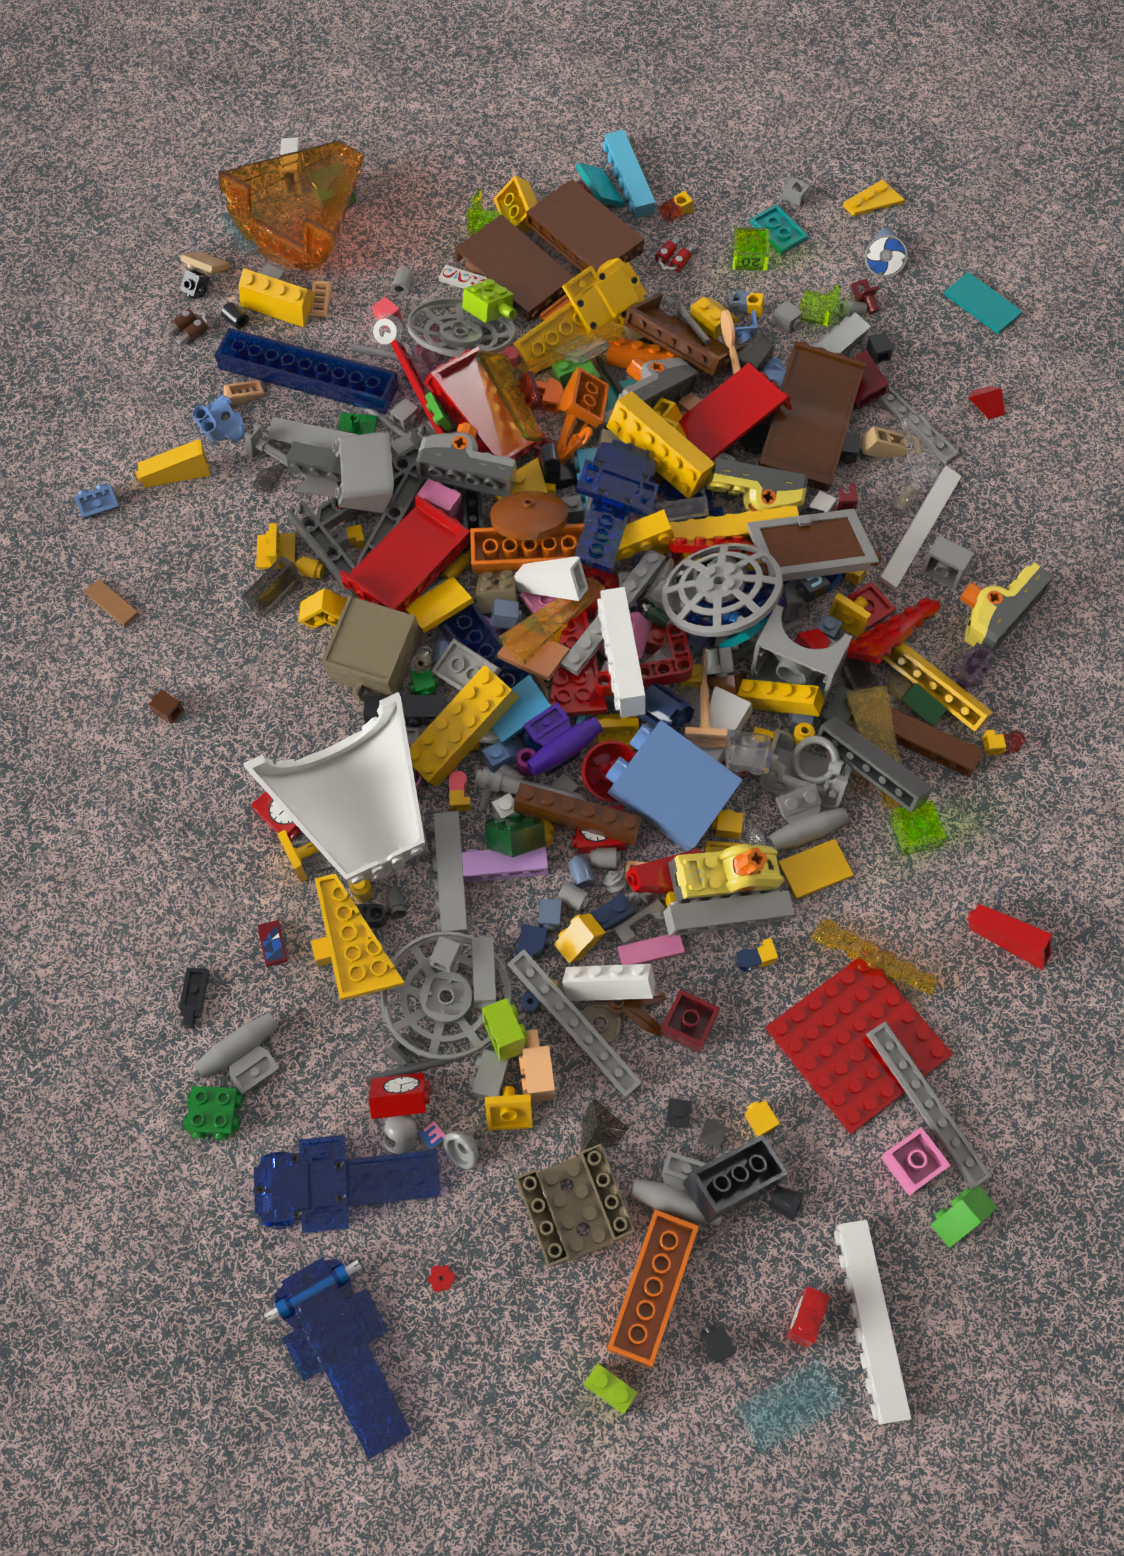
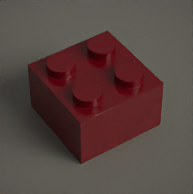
[660,989,720,1053]

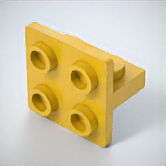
[256,523,296,569]
[596,713,639,751]

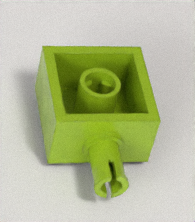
[462,279,517,323]
[482,998,527,1062]

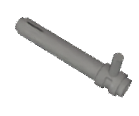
[474,768,586,809]

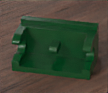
[901,683,947,726]

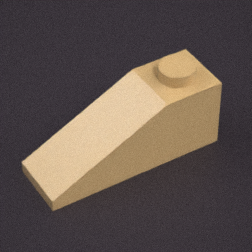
[860,426,921,458]

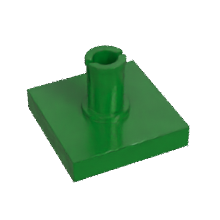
[338,413,378,435]

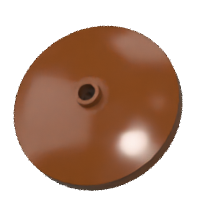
[490,491,568,540]

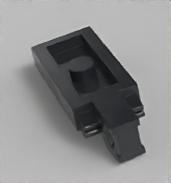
[179,968,210,1029]

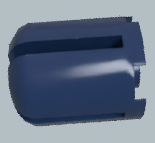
[637,683,695,734]

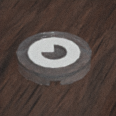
[368,313,404,350]

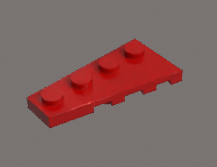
[669,535,756,555]

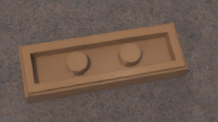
[84,579,139,627]

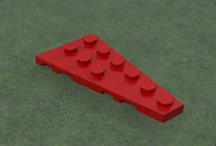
[846,598,941,664]
[549,607,607,716]

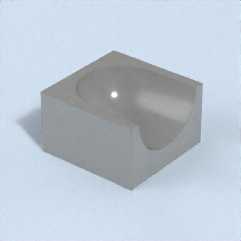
[749,605,852,713]

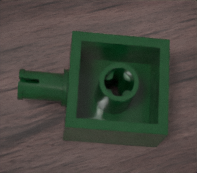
[485,813,546,858]

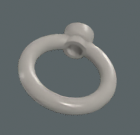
[791,736,846,785]

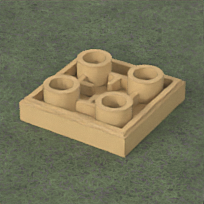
[181,251,230,275]

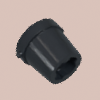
[769,1186,804,1222]

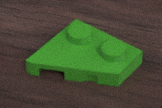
[425,392,452,431]

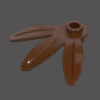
[606,990,666,1036]

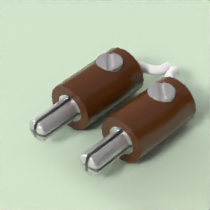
[165,309,208,345]

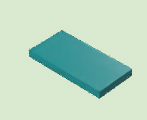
[944,272,1023,334]

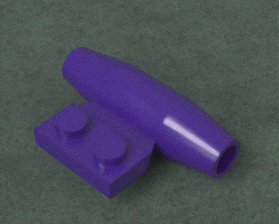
[524,703,603,776]

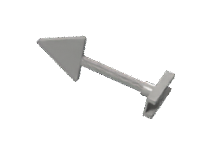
[244,422,339,496]

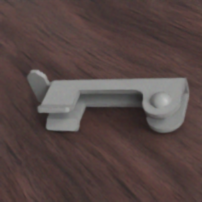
[603,899,665,945]

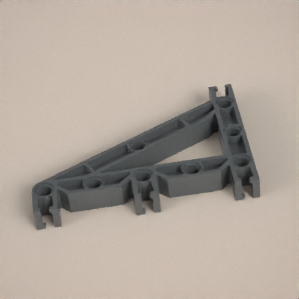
[287,421,436,601]

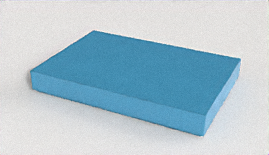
[492,675,552,744]

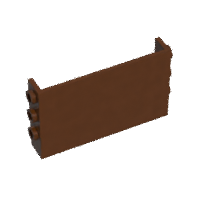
[526,179,644,273]
[455,214,574,322]
[623,293,749,376]

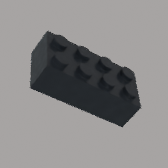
[682,1135,789,1224]

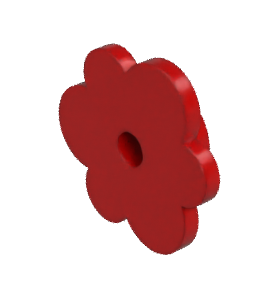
[428,1265,455,1292]

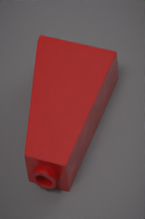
[626,848,701,893]
[967,903,1052,971]

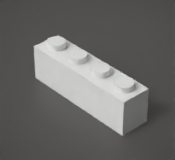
[562,964,656,1001]

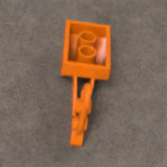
[557,367,609,464]

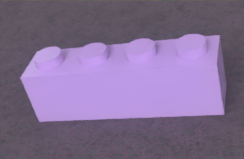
[462,846,548,883]

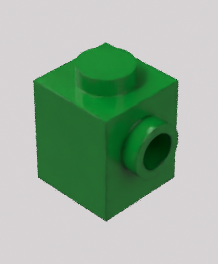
[409,666,439,695]

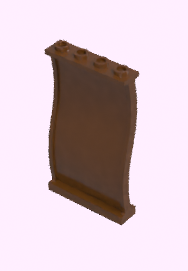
[758,341,867,492]

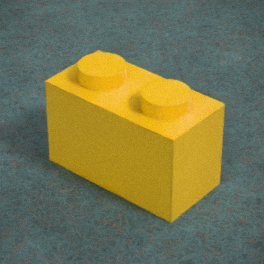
[554,913,606,964]

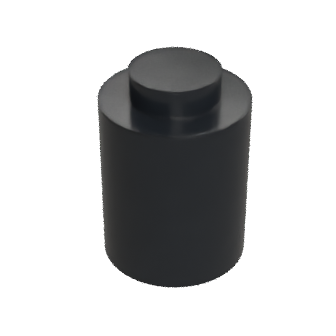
[221,302,249,330]

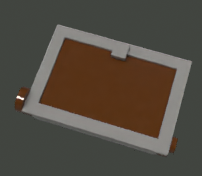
[747,509,881,581]

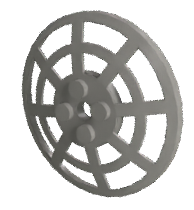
[407,297,515,358]
[662,543,783,637]
[380,931,512,1060]

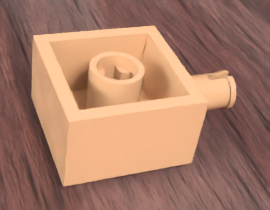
[519,1029,556,1103]

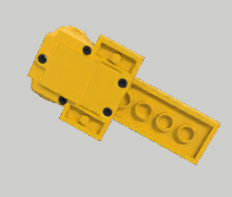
[513,258,647,375]

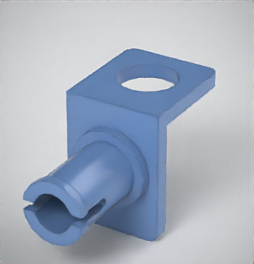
[734,310,758,352]

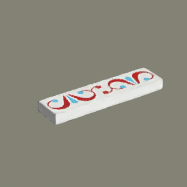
[439,265,487,288]

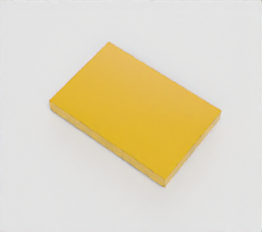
[405,577,474,633]
[778,839,854,900]

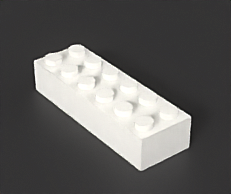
[597,587,645,718]

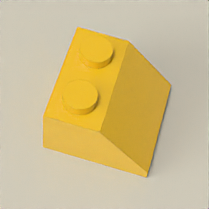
[690,296,740,339]

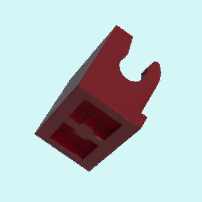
[834,483,858,511]

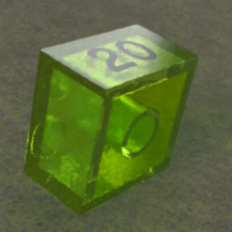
[732,227,769,271]
[889,800,947,856]

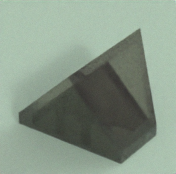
[580,1099,629,1152]

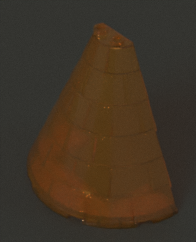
[218,140,365,271]

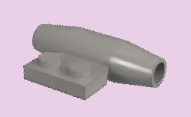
[767,783,849,851]
[194,1013,280,1095]
[631,1151,723,1226]

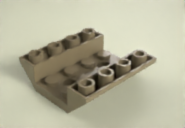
[515,1144,636,1267]

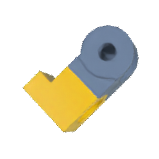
[729,292,764,318]

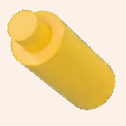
[441,550,471,580]

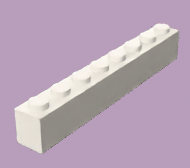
[834,1220,911,1425]

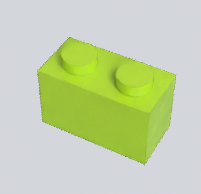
[584,1363,638,1415]

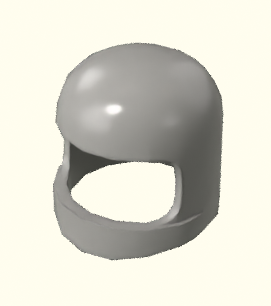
[383,1115,417,1154]

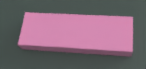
[617,935,685,965]

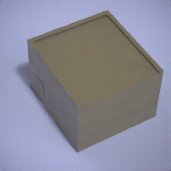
[321,595,423,702]

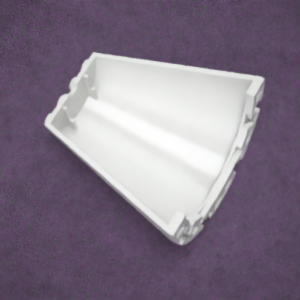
[243,692,425,884]

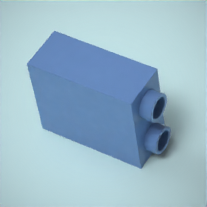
[605,720,743,851]

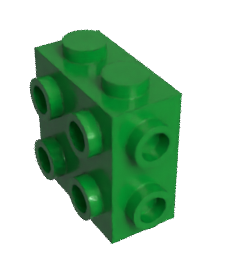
[184,1086,243,1141]

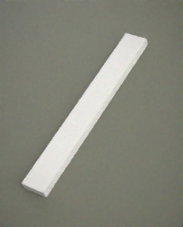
[878,466,961,590]

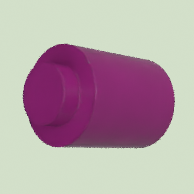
[517,748,536,777]

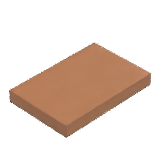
[497,626,570,681]

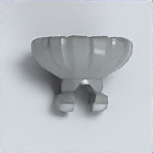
[443,1128,485,1170]

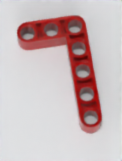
[595,622,693,696]

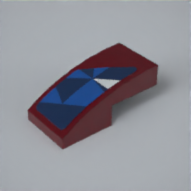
[258,920,288,967]

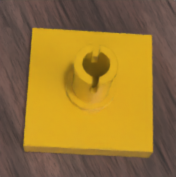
[829,593,871,638]
[277,830,319,883]
[485,1086,533,1131]

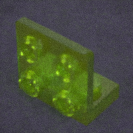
[466,188,500,236]
[798,284,842,327]

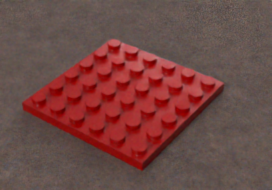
[765,952,953,1135]

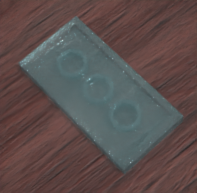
[736,1358,844,1453]

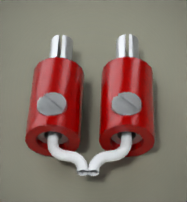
[655,236,694,272]

